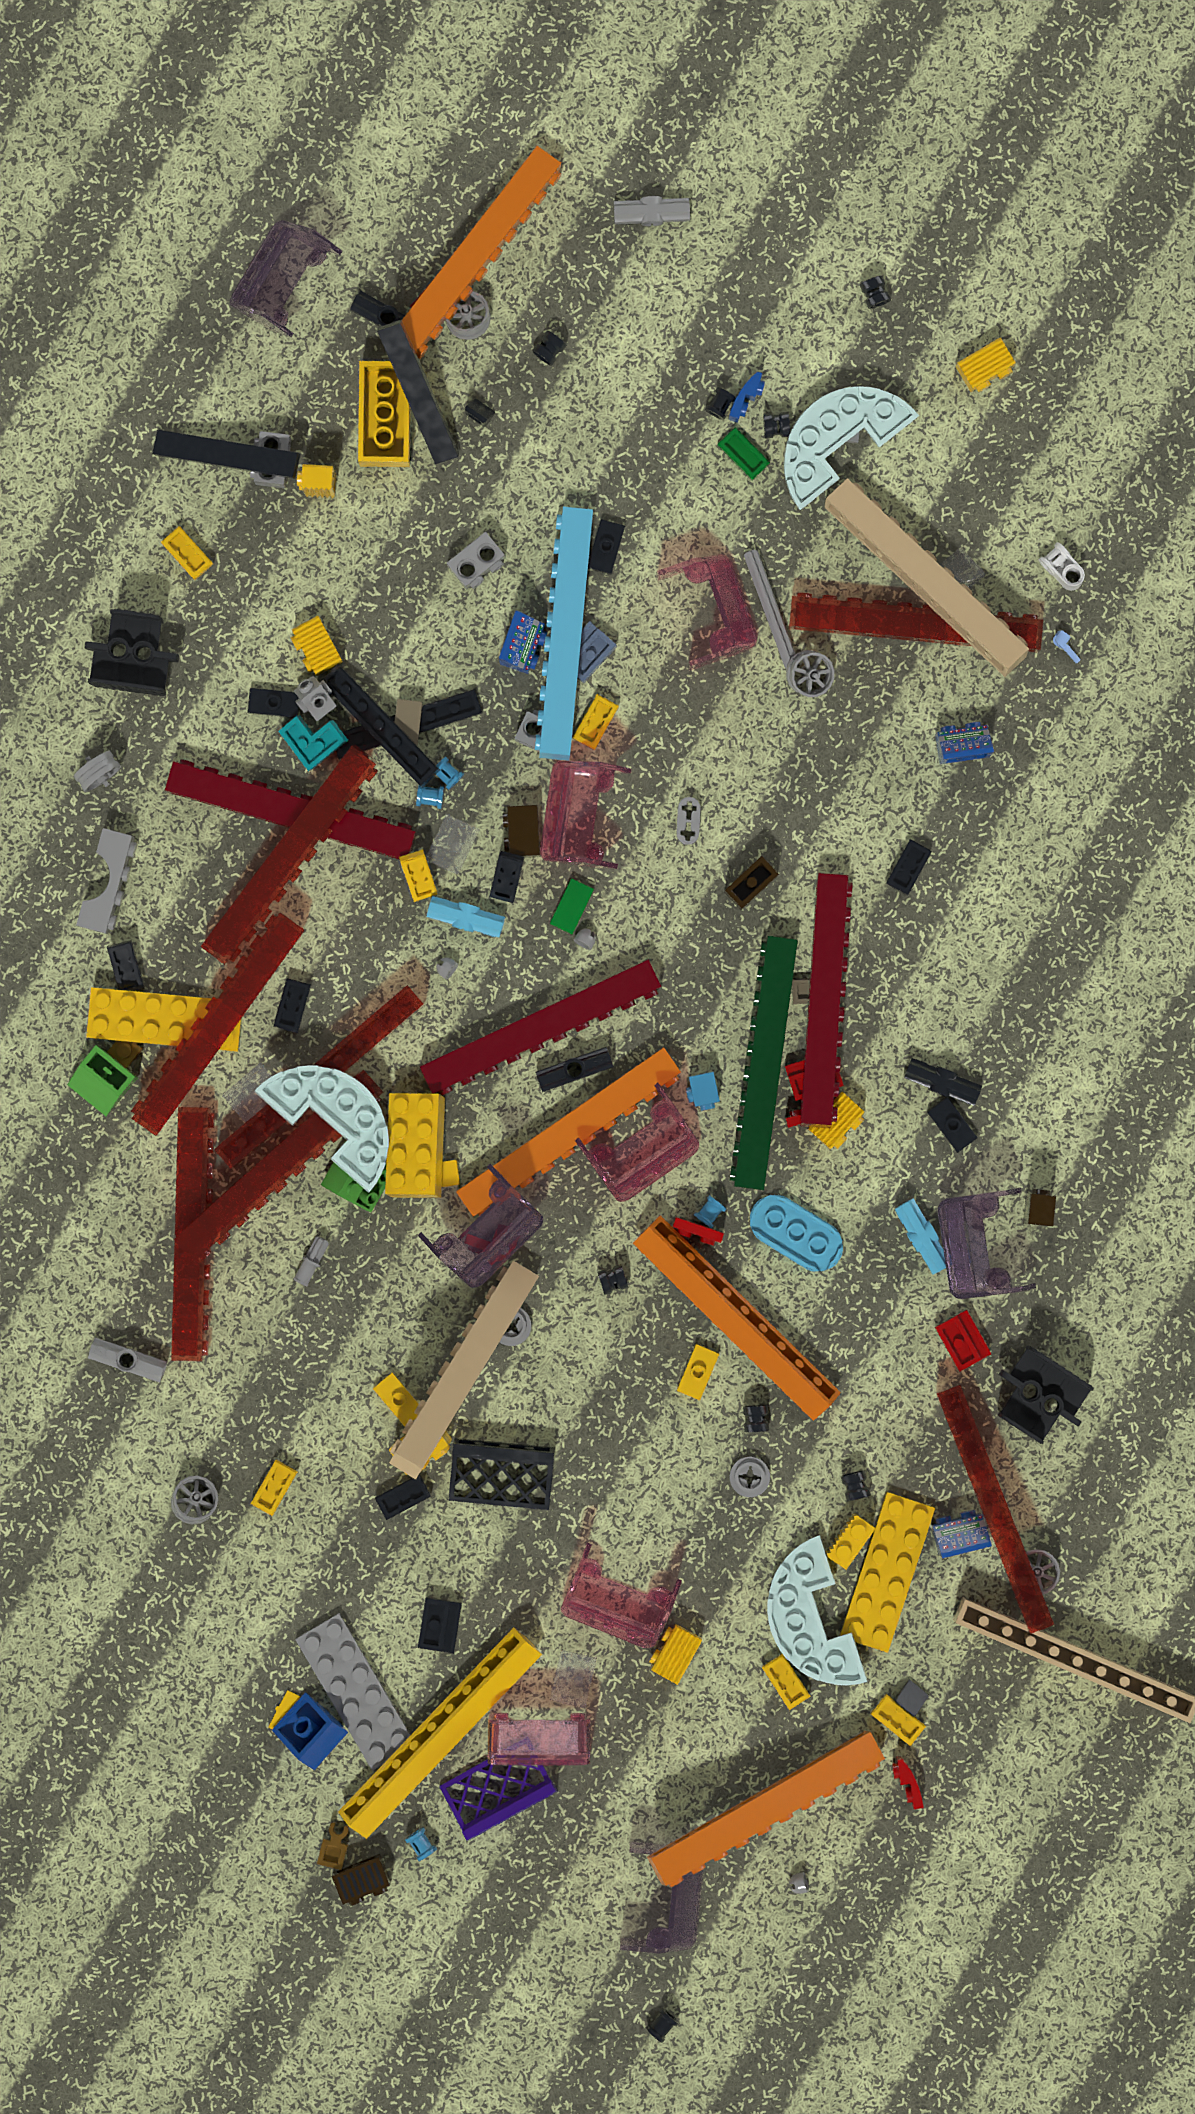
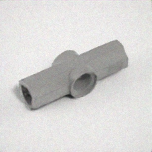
[614,196,690,226]
[88,1337,167,1382]

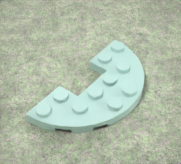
[784,386,919,510]
[254,1065,389,1193]
[767,1535,868,1685]

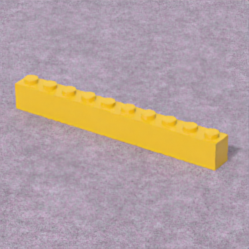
[338,1627,542,1839]

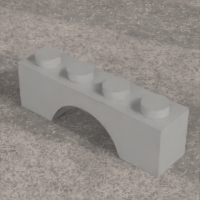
[76,828,137,934]

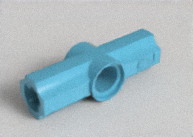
[426,896,505,938]
[895,1198,951,1275]

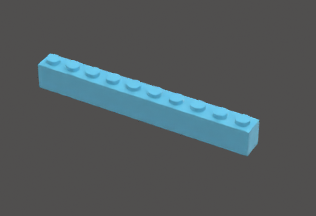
[535,507,593,761]

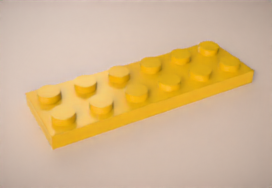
[86,987,243,1052]
[839,1492,935,1653]

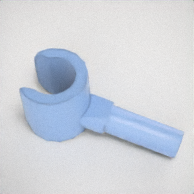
[1053,630,1081,663]

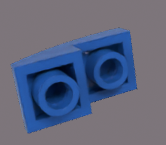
[729,372,765,423]

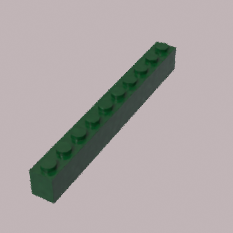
[729,936,798,1191]

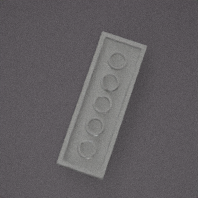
[295,1613,411,1771]

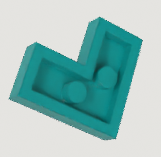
[278,715,348,771]

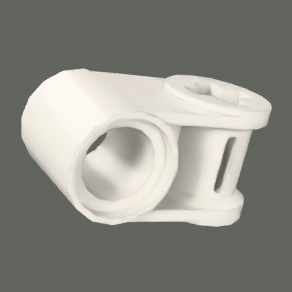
[1038,542,1085,591]

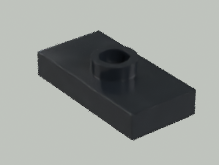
[588,519,625,575]
[247,688,299,718]
[886,839,932,896]
[489,850,525,903]
[107,940,145,991]
[273,978,312,1033]
[927,1097,977,1153]
[375,1474,431,1520]

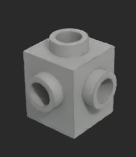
[293,676,336,721]

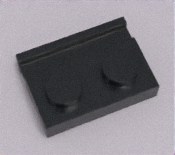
[418,1597,462,1654]

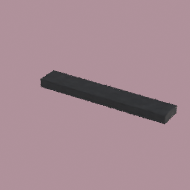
[377,320,459,464]
[152,430,300,479]
[320,664,440,788]
[336,689,482,760]

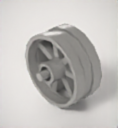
[446,291,491,340]
[786,650,835,697]
[73,750,121,793]
[171,1476,218,1524]
[1014,1549,1060,1596]

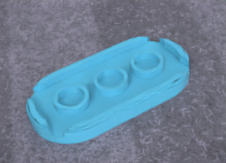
[750,1195,843,1271]

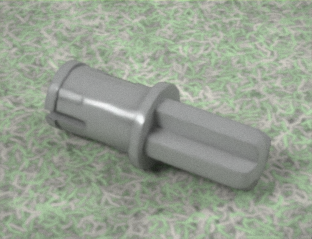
[293,1236,329,1287]

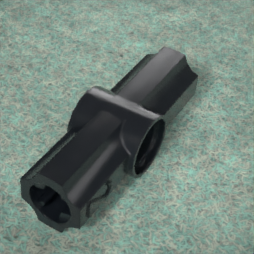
[350,290,405,327]
[535,1046,614,1093]
[904,1058,982,1106]

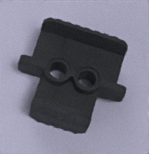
[85,609,179,696]
[997,1345,1094,1444]

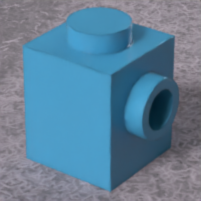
[686,1072,720,1111]

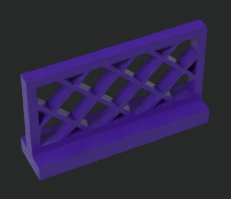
[439,1737,558,1841]

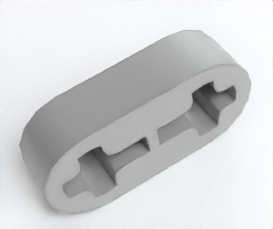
[676,797,701,845]

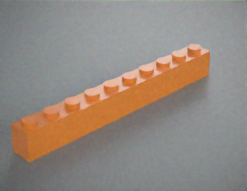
[402,146,562,359]
[456,1048,681,1218]
[633,1215,841,1421]
[647,1731,885,1887]

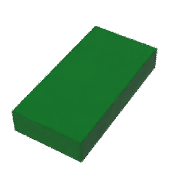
[717,427,770,481]
[550,878,594,935]

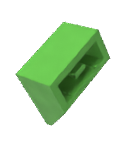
[67,1045,138,1117]
[321,1141,386,1213]

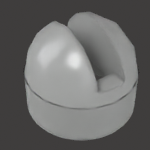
[574,929,596,950]
[436,957,458,980]
[789,1872,809,1894]

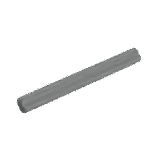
[744,550,799,669]

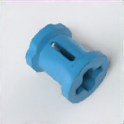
[436,757,464,790]
[416,786,444,809]
[694,1195,726,1228]
[405,1827,437,1861]

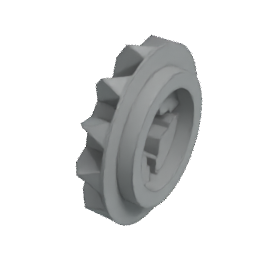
[500,1308,531,1346]
[729,1456,770,1497]

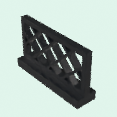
[448,1438,555,1510]

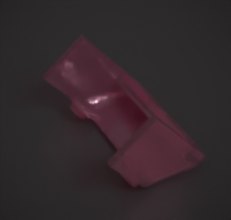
[657,554,758,671]
[540,761,631,869]
[575,1083,699,1202]
[561,1542,682,1648]
[487,1713,591,1765]

